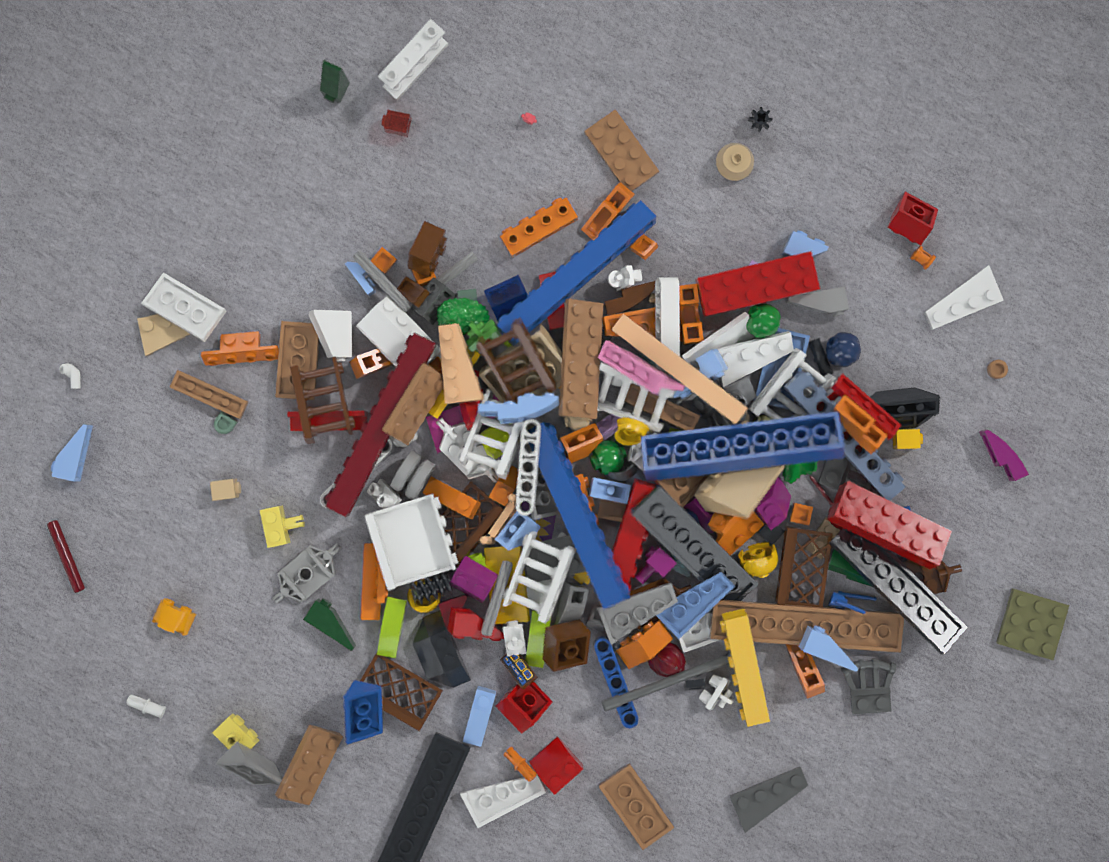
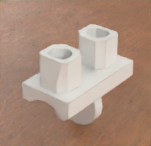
[608,265,642,291]
[367,479,402,509]
[503,620,526,657]
[699,674,734,710]

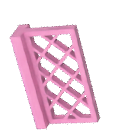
[598,341,685,394]

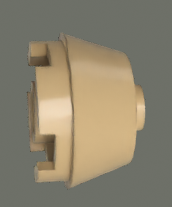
[716,143,754,181]

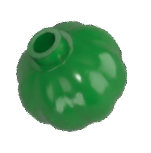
[746,303,781,338]
[590,440,627,475]

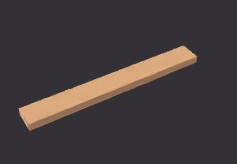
[612,314,748,424]

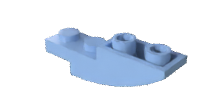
[479,393,559,424]

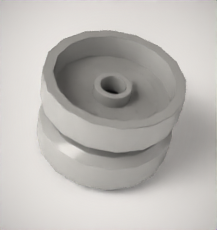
[390,451,435,500]

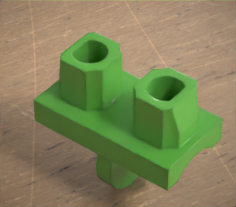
[466,319,501,354]

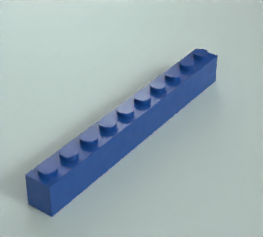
[497,200,656,347]
[527,422,631,609]

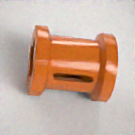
[910,245,936,270]

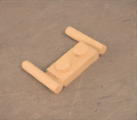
[480,494,523,545]

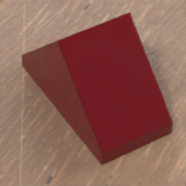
[438,594,468,629]

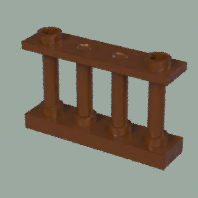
[476,317,557,404]
[290,357,355,445]

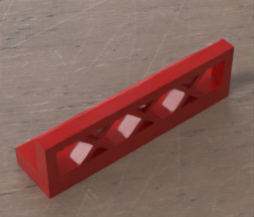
[287,410,368,431]

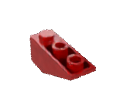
[447,608,505,641]

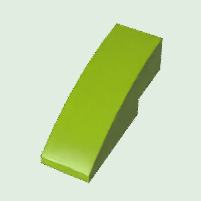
[377,597,407,658]
[525,610,551,668]

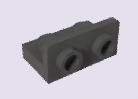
[411,277,456,325]

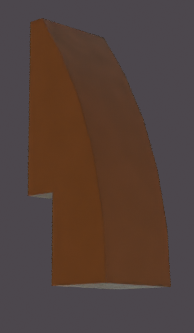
[604,281,656,316]

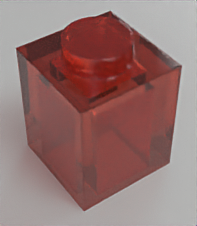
[381,110,412,137]

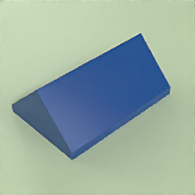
[343,680,383,745]

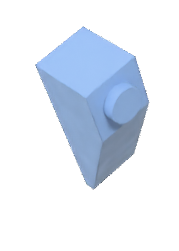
[51,424,93,482]
[799,625,858,672]
[463,686,496,747]

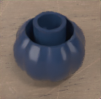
[826,332,861,367]

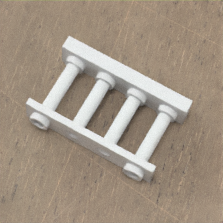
[378,19,448,101]
[748,348,835,420]
[597,362,676,433]
[459,389,525,480]
[502,531,576,623]

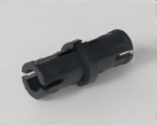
[808,338,833,377]

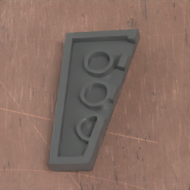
[730,766,808,833]

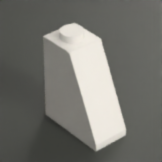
[309,310,352,362]

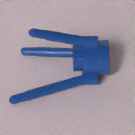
[828,591,876,614]

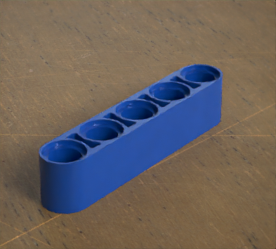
[594,636,639,729]

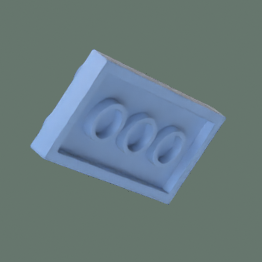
[754,328,810,410]

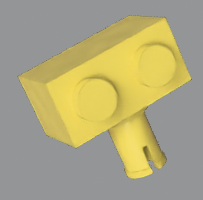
[260,505,305,548]
[212,713,260,750]

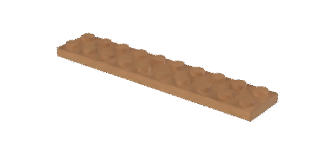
[710,600,904,653]

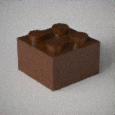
[408,221,447,277]
[542,619,591,672]

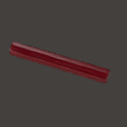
[47,520,85,593]

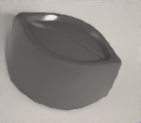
[606,458,638,482]

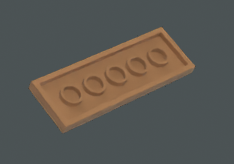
[559,299,603,419]

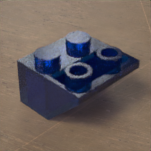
[484,274,528,321]

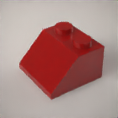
[887,192,939,245]
[495,681,553,734]
[529,736,583,795]

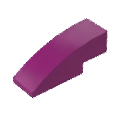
[979,430,1029,481]

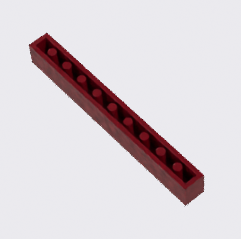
[325,333,437,517]

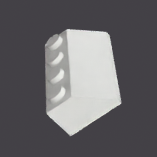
[356,295,441,367]

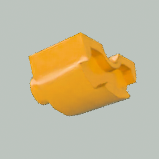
[152,598,196,636]

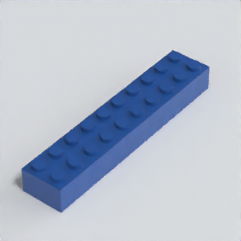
[641,412,844,482]

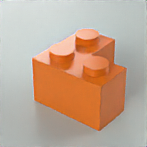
[616,620,673,669]

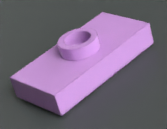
[596,414,621,441]

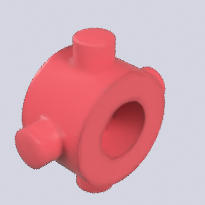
[521,112,537,125]

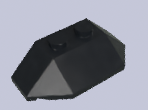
[870,387,940,430]
[412,610,471,688]

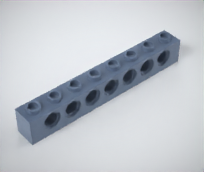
[783,371,906,501]

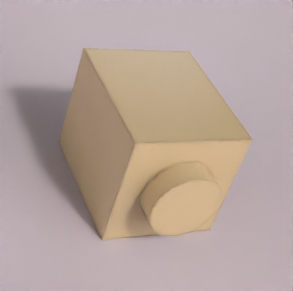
[210,479,241,501]

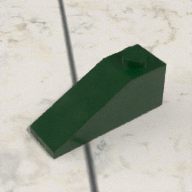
[320,60,350,103]
[303,598,356,651]

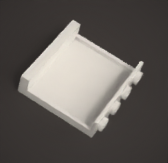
[365,494,458,591]

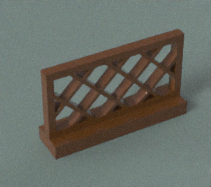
[441,481,504,570]
[775,526,833,608]
[360,653,443,732]

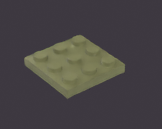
[996,588,1070,660]

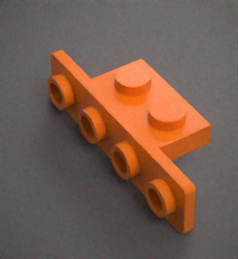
[201,331,279,366]
[360,543,388,620]

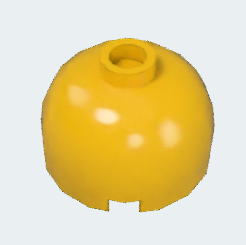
[738,542,778,578]

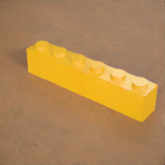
[720,609,770,727]

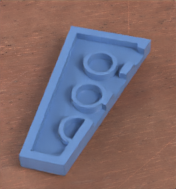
[656,572,735,639]

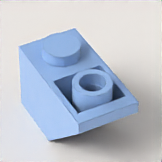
[781,230,829,257]

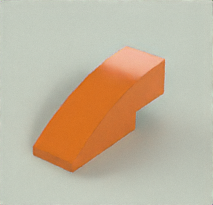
[581,182,635,241]
[833,395,887,454]

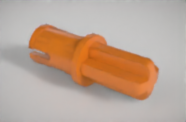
[503,747,537,782]

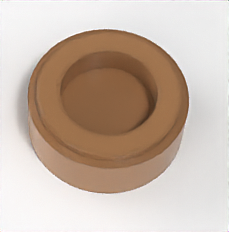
[987,360,1008,379]

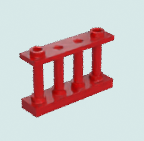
[816,373,901,452]

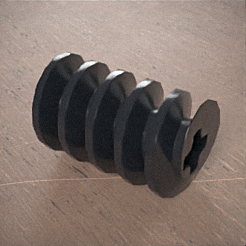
[409,573,453,605]

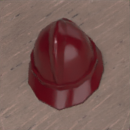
[648,642,686,677]

